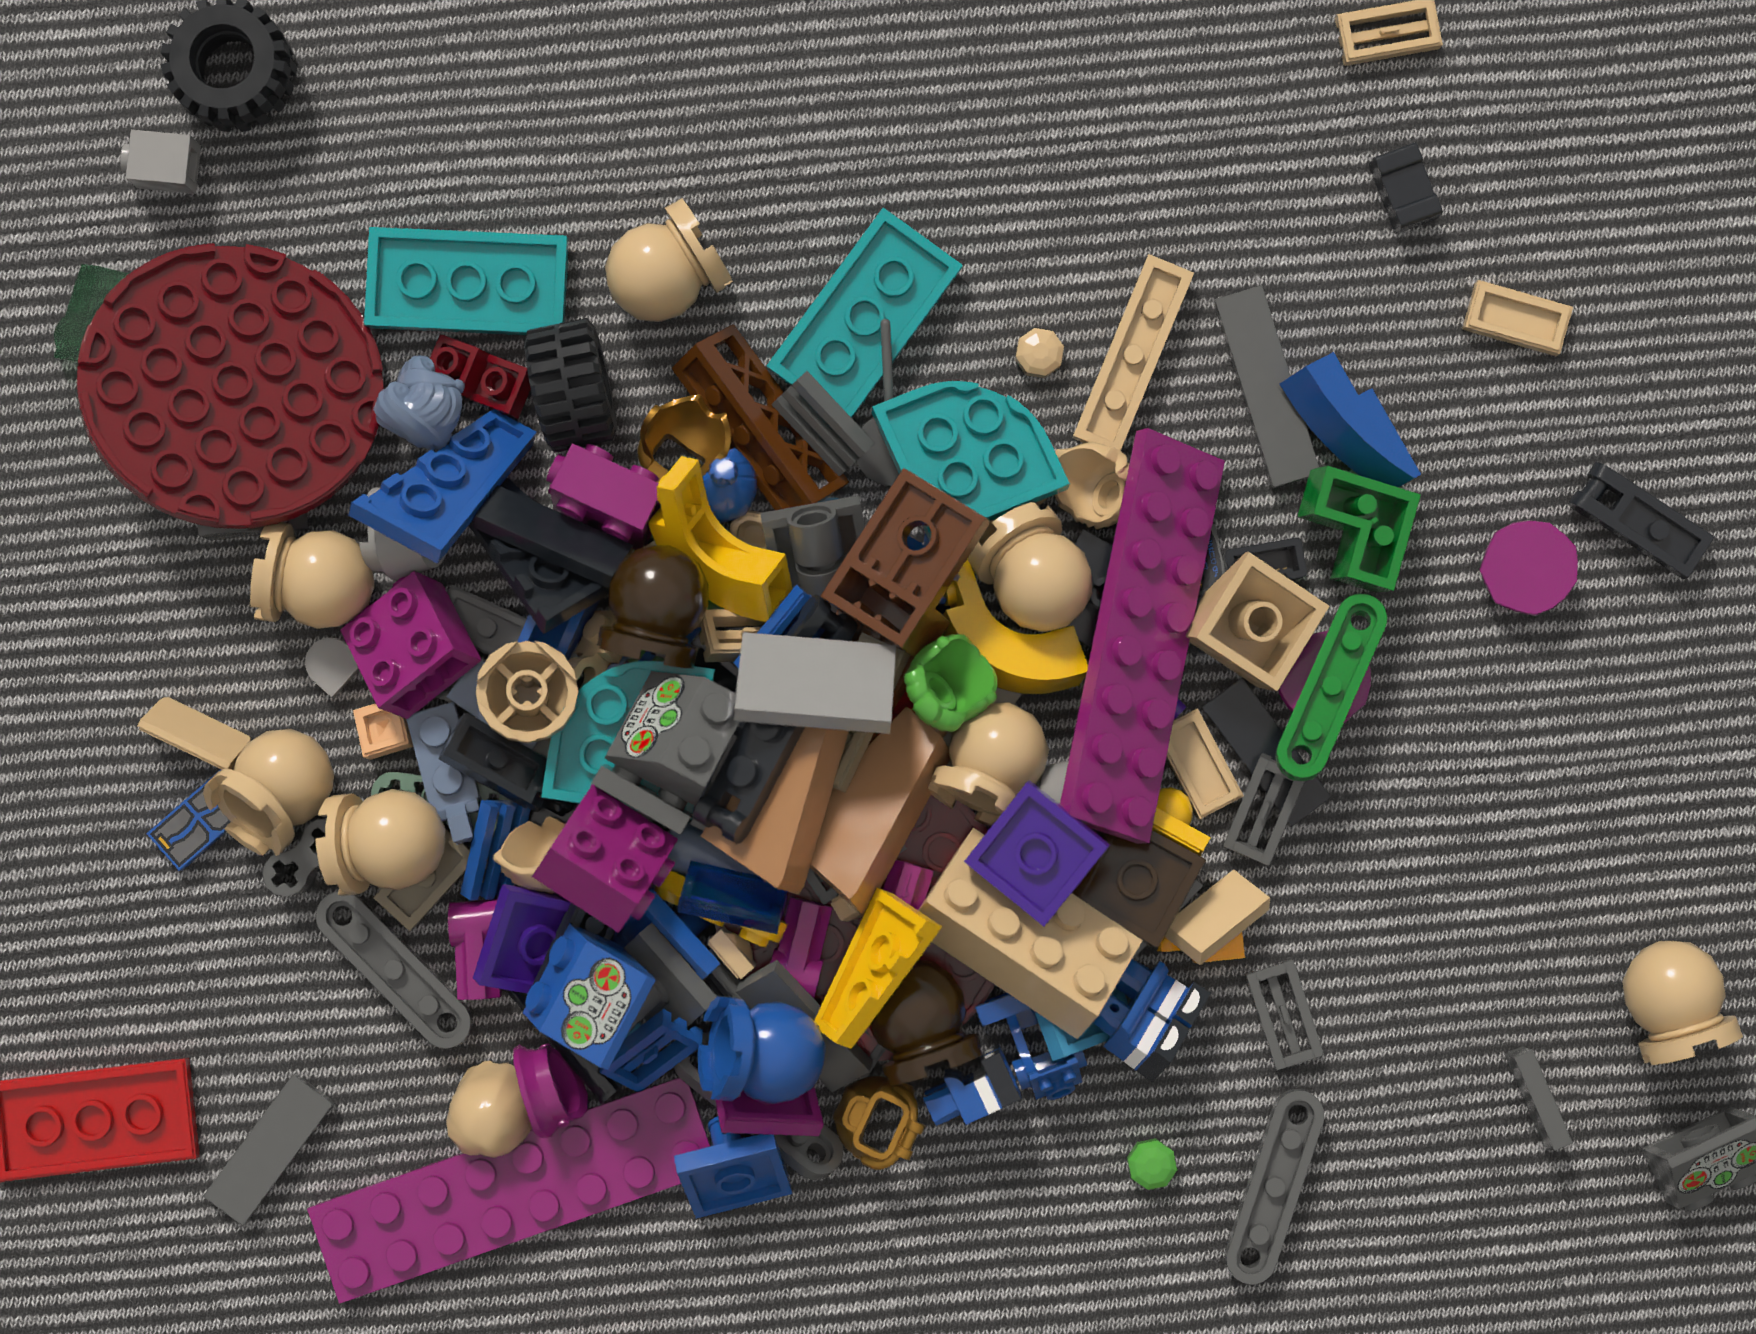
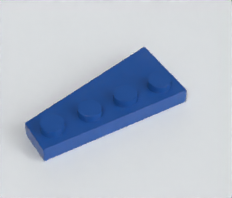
[348,409,537,564]

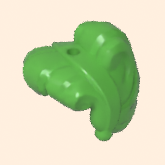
[904,634,998,732]

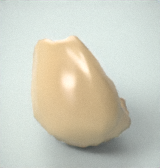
[446,1060,532,1158]

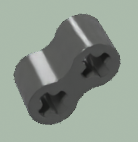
[262,819,326,897]

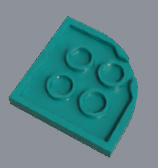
[871,381,1070,542]
[541,661,715,820]

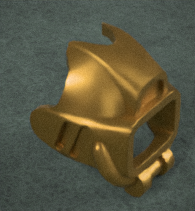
[637,394,731,483]
[833,1076,925,1170]

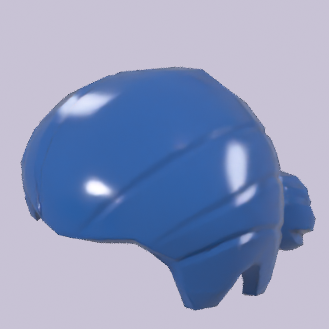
[702,448,757,523]

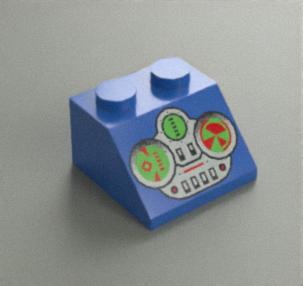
[523,923,656,1070]

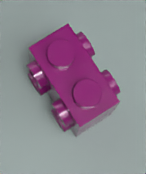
[546,443,661,550]
[340,571,482,719]
[532,784,678,933]

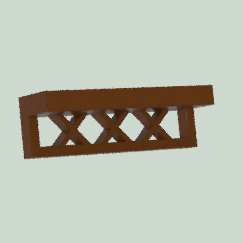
[671,324,849,510]

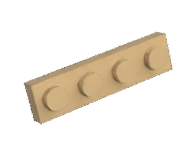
[1072,254,1194,451]

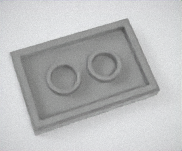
[734,632,896,734]

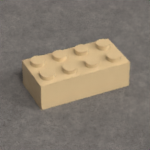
[918,828,1143,1039]

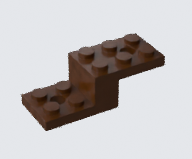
[819,468,991,747]

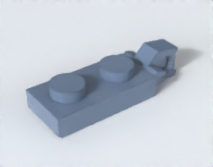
[406,702,481,845]

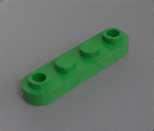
[1275,594,1387,781]

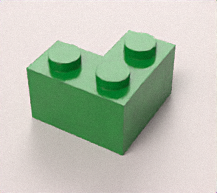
[1297,466,1421,593]

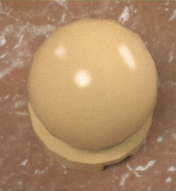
[605,198,733,322]
[968,502,1093,632]
[250,522,374,629]
[928,702,1049,827]
[203,729,334,856]
[316,789,445,896]
[1622,941,1743,1065]

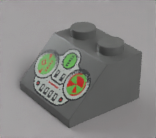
[605,671,740,806]
[1641,1107,1756,1211]

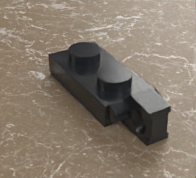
[439,713,574,817]

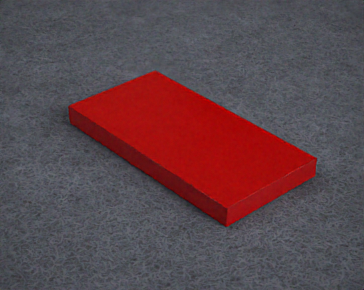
[0,1057,200,1182]

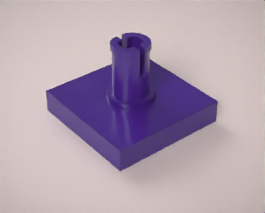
[964,780,1110,926]
[473,884,571,994]

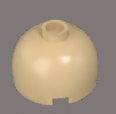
[476,641,579,743]

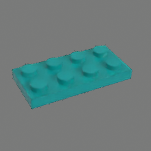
[766,207,963,418]
[364,227,569,335]

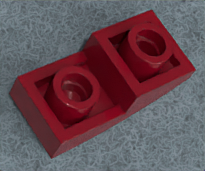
[430,334,531,419]

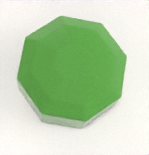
[1127,1138,1177,1190]

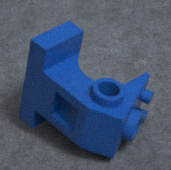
[975,992,1087,1100]

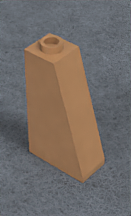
[810,706,950,916]
[701,727,849,895]

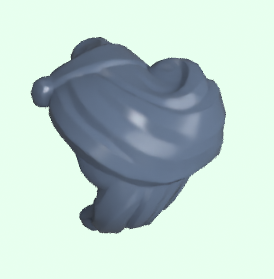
[374,355,465,451]

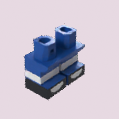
[1093,959,1211,1082]
[923,1044,1021,1126]

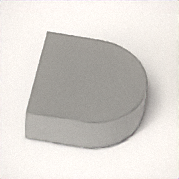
[305,638,359,698]

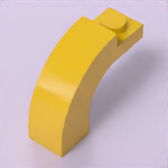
[648,456,793,622]
[941,559,1088,694]

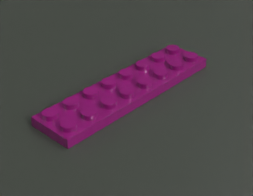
[1060,428,1225,844]
[307,1077,711,1304]

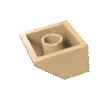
[1185,552,1330,691]

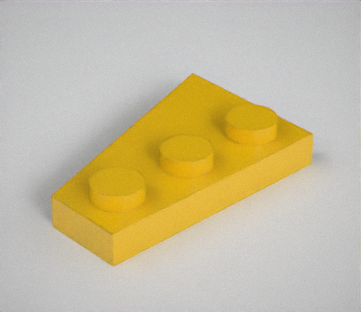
[814,887,942,1049]

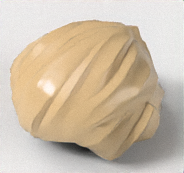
[1055,442,1129,529]
[493,816,566,894]

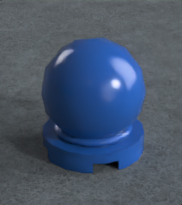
[698,996,826,1104]

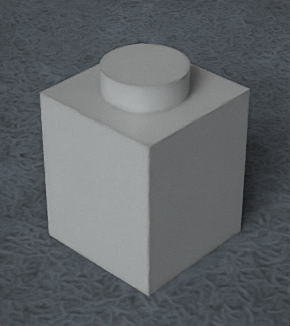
[120,129,201,194]

